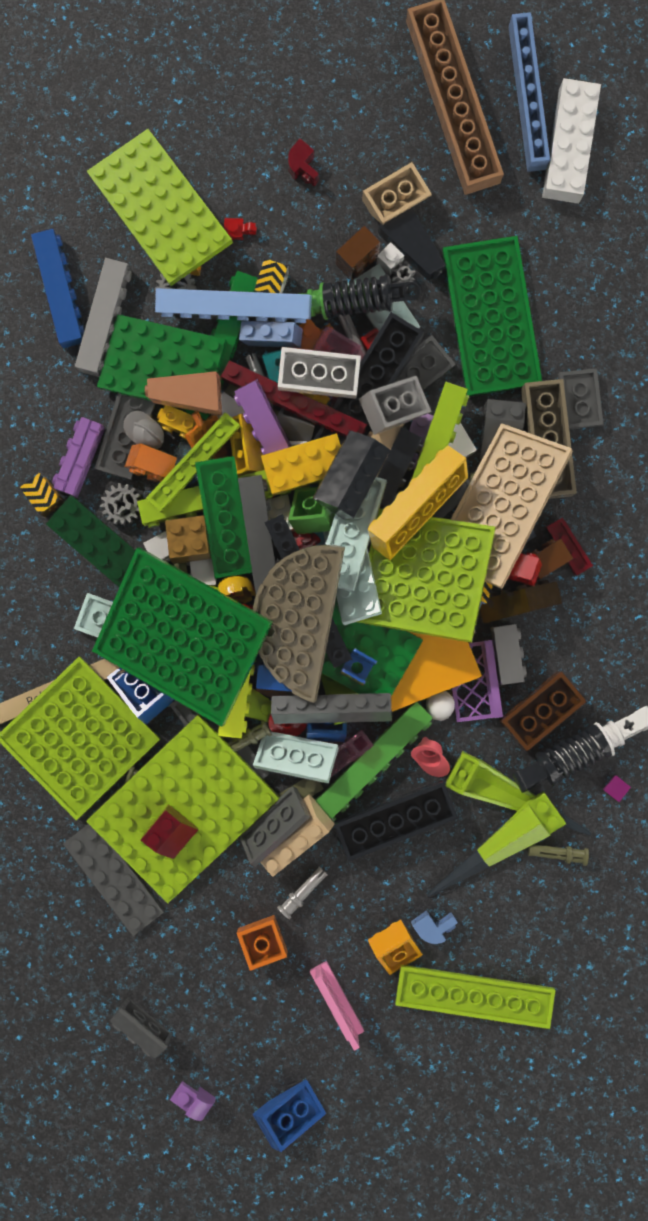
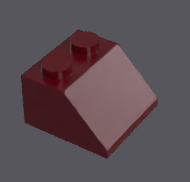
[141,804,199,859]

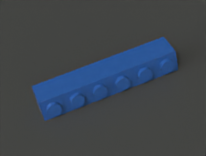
[31,229,85,348]

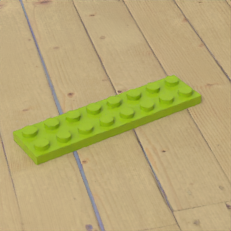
[395,965,555,1029]

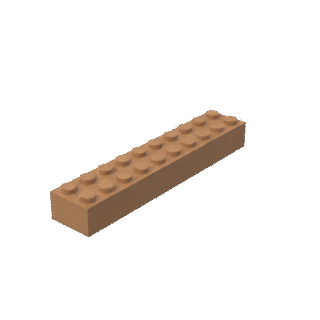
[406,0,504,195]

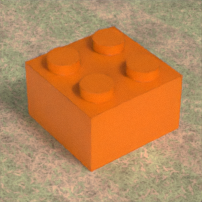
[125,444,177,482]
[237,915,288,971]

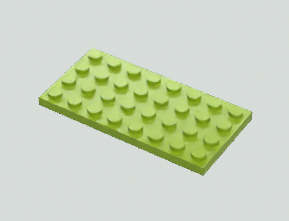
[87,129,233,286]

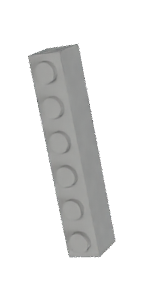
[75,258,132,377]

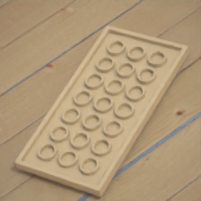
[451,423,573,589]

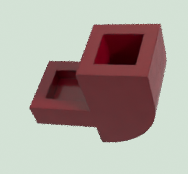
[288,138,319,187]

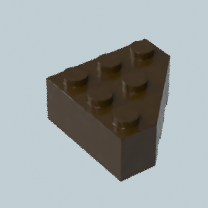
[480,579,563,623]

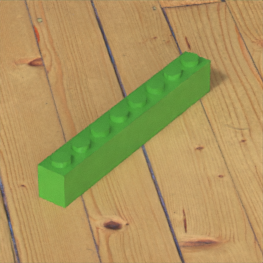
[315,702,433,822]

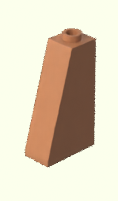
[145,372,222,415]

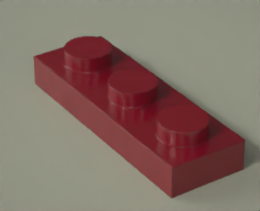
[545,517,593,576]

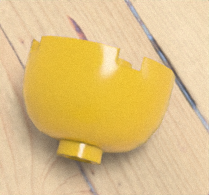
[218,574,256,603]

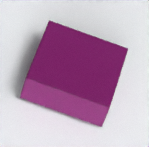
[603,775,631,802]

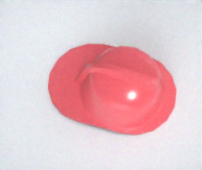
[411,737,450,777]

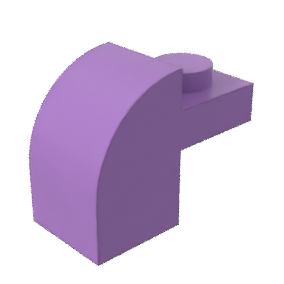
[170,1081,216,1121]

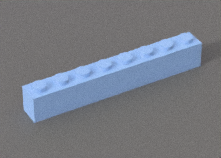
[155,288,312,323]

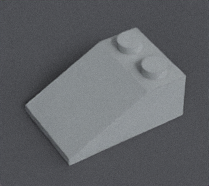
[359,376,432,435]

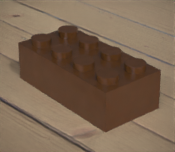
[499,671,587,751]

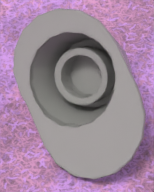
[123,411,164,450]

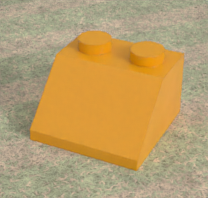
[368,920,423,975]

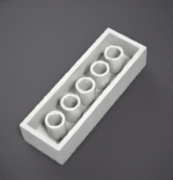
[542,78,601,204]

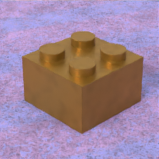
[165,515,211,564]

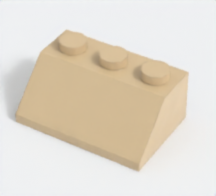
[362,162,432,225]

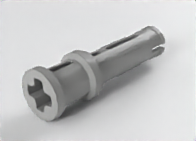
[277,866,328,919]

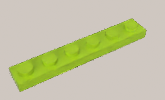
[146,412,240,512]

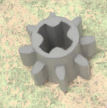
[392,264,415,288]

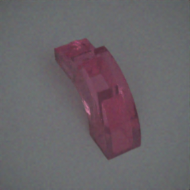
[323,730,374,783]

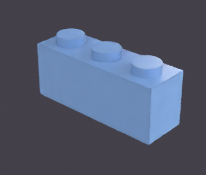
[239,321,303,348]

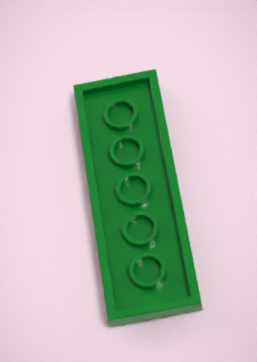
[195,456,252,578]

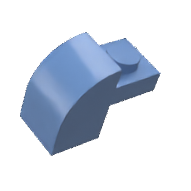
[411,910,458,944]

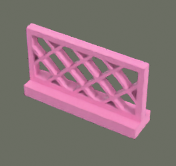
[310,961,364,1051]

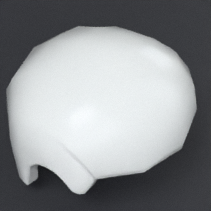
[426,691,455,721]

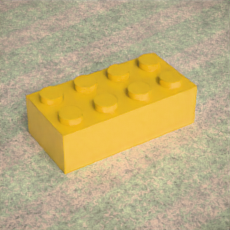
[261,433,341,496]

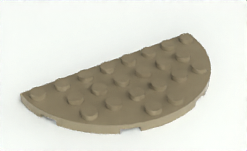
[253,545,345,703]

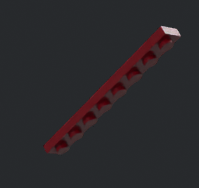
[220,361,367,438]

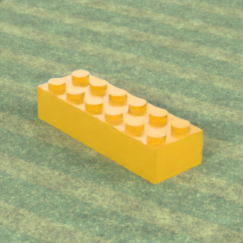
[367,445,468,560]

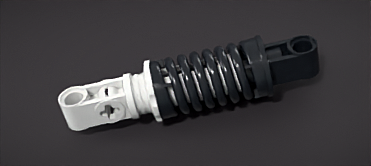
[512,706,648,793]

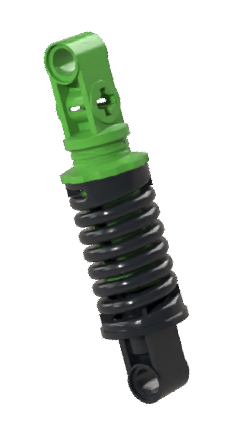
[300,274,422,320]

